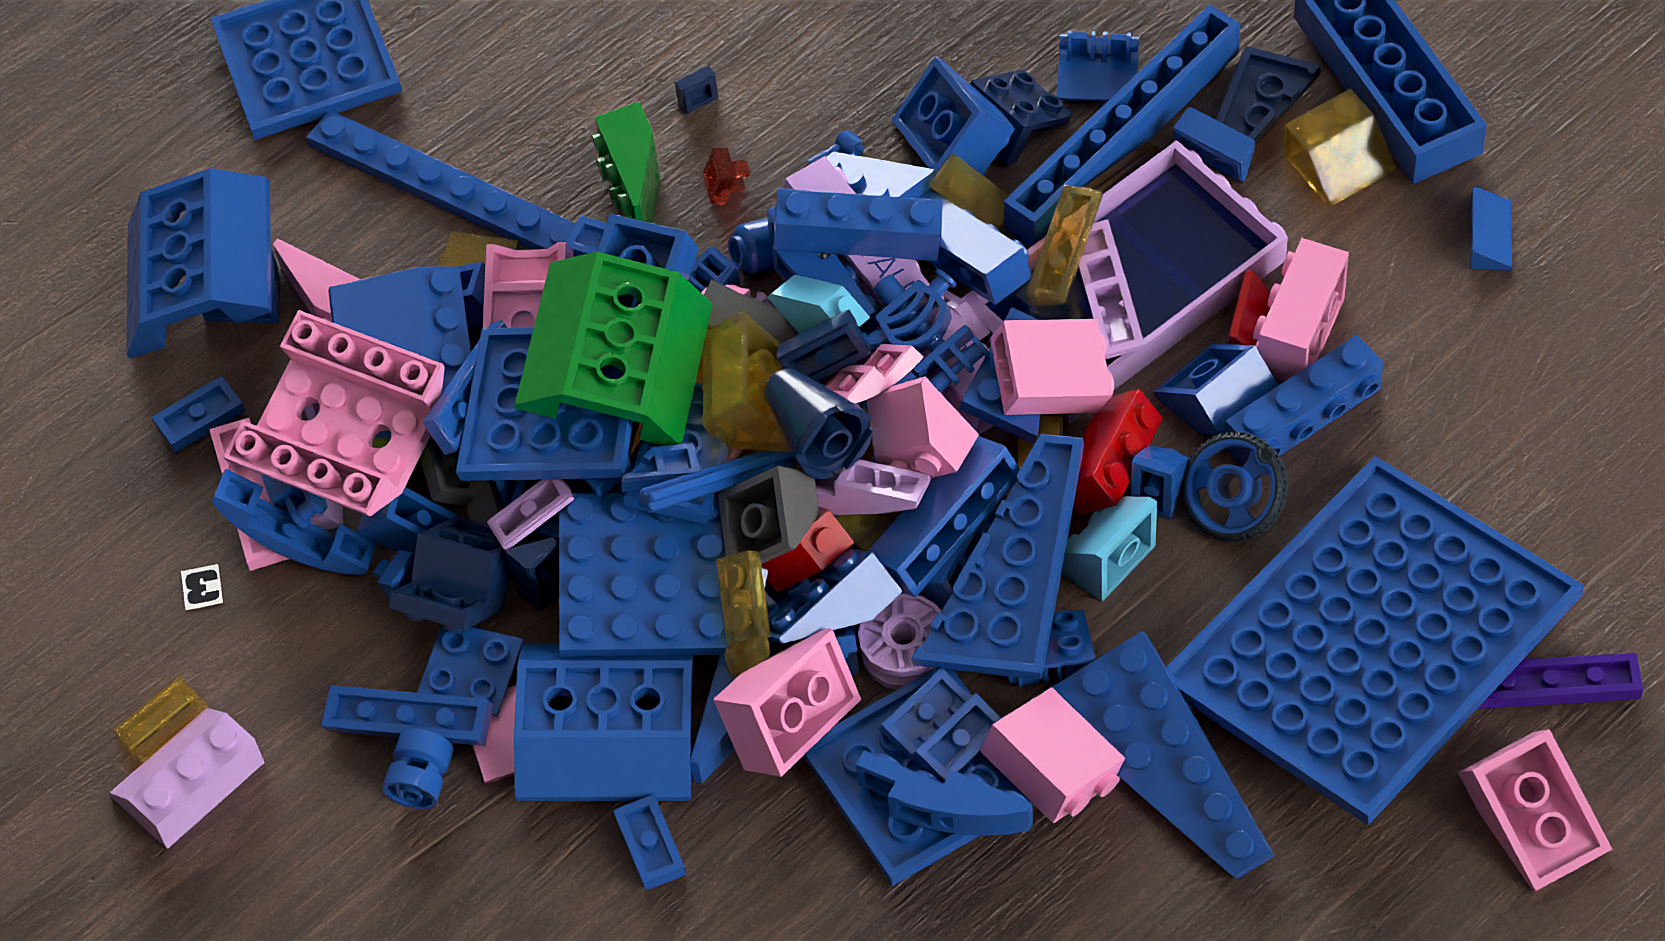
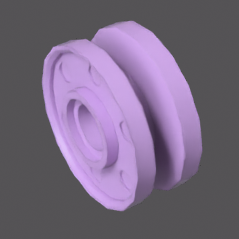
[858,593,941,690]

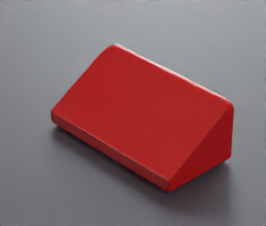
[1228,270,1270,346]

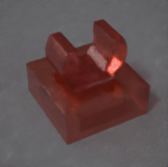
[703,148,750,204]

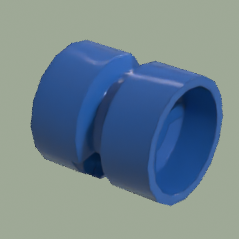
[382,728,454,809]

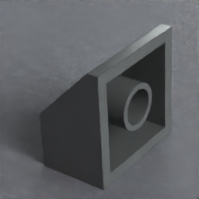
[718,466,820,576]

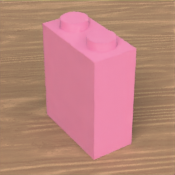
[990,319,1114,415]
[980,687,1125,823]

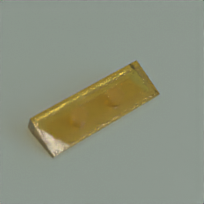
[1026,185,1103,306]

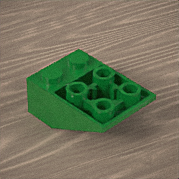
[591,102,661,223]

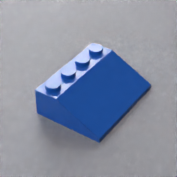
[328,267,471,438]

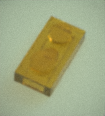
[928,153,1009,229]

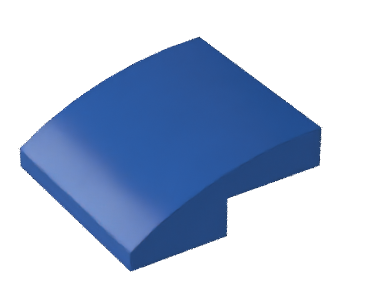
[879,667,1002,783]

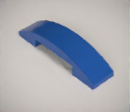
[211,469,377,575]

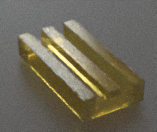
[113,676,208,764]

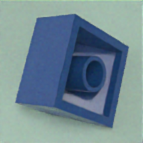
[1153,343,1279,435]

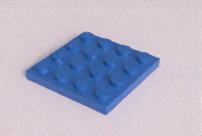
[211,0,402,140]
[456,327,633,481]
[559,491,734,657]
[802,668,1033,886]

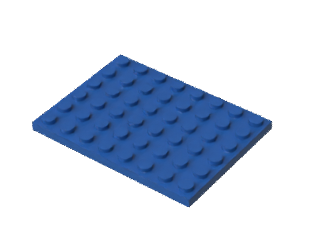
[1166,456,1584,825]

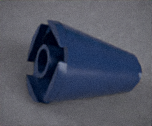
[764,368,873,479]

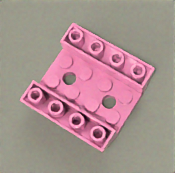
[223,310,445,517]

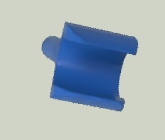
[808,130,864,165]

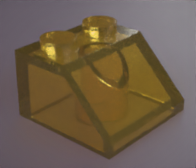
[1283,89,1395,207]

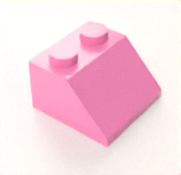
[867,377,979,478]

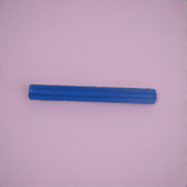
[638,443,798,513]

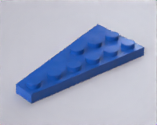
[911,434,1084,680]
[1052,631,1275,879]

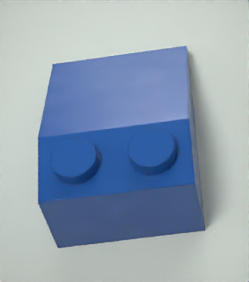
[891,56,1015,193]

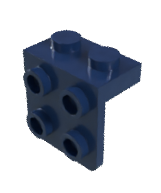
[970,70,1072,165]

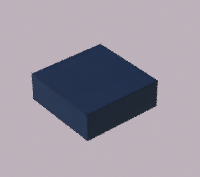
[675,65,719,115]

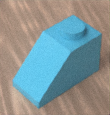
[767,275,870,334]

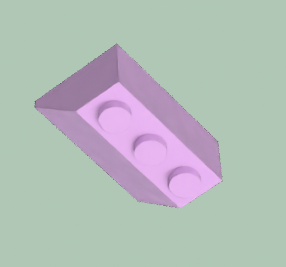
[109,708,264,849]

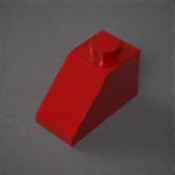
[755,506,854,593]

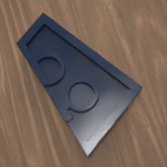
[1216,46,1321,146]

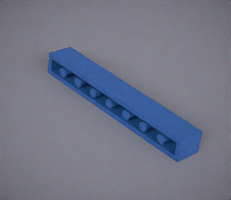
[1004,4,1240,247]

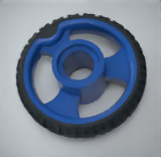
[1181,432,1288,542]

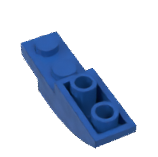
[766,206,879,335]
[856,750,1033,836]

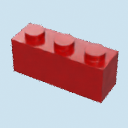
[1073,389,1163,515]

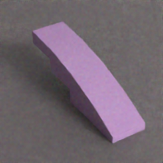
[1069,220,1145,359]
[815,459,930,515]

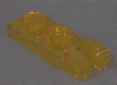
[716,551,770,678]

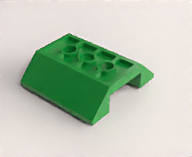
[514,251,713,446]

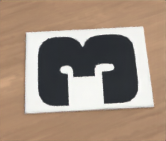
[181,564,223,610]

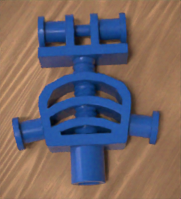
[862,269,991,393]

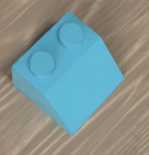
[1062,496,1157,602]

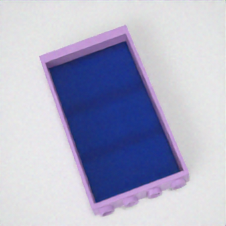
[961,140,1288,425]

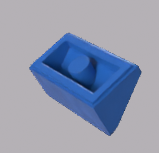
[1173,107,1255,183]
[1470,187,1512,270]

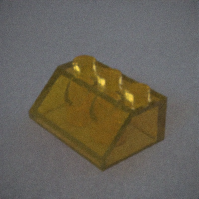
[702,311,791,452]

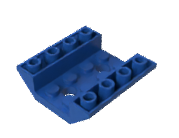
[126,168,272,359]
[514,644,694,801]

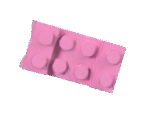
[483,242,573,328]

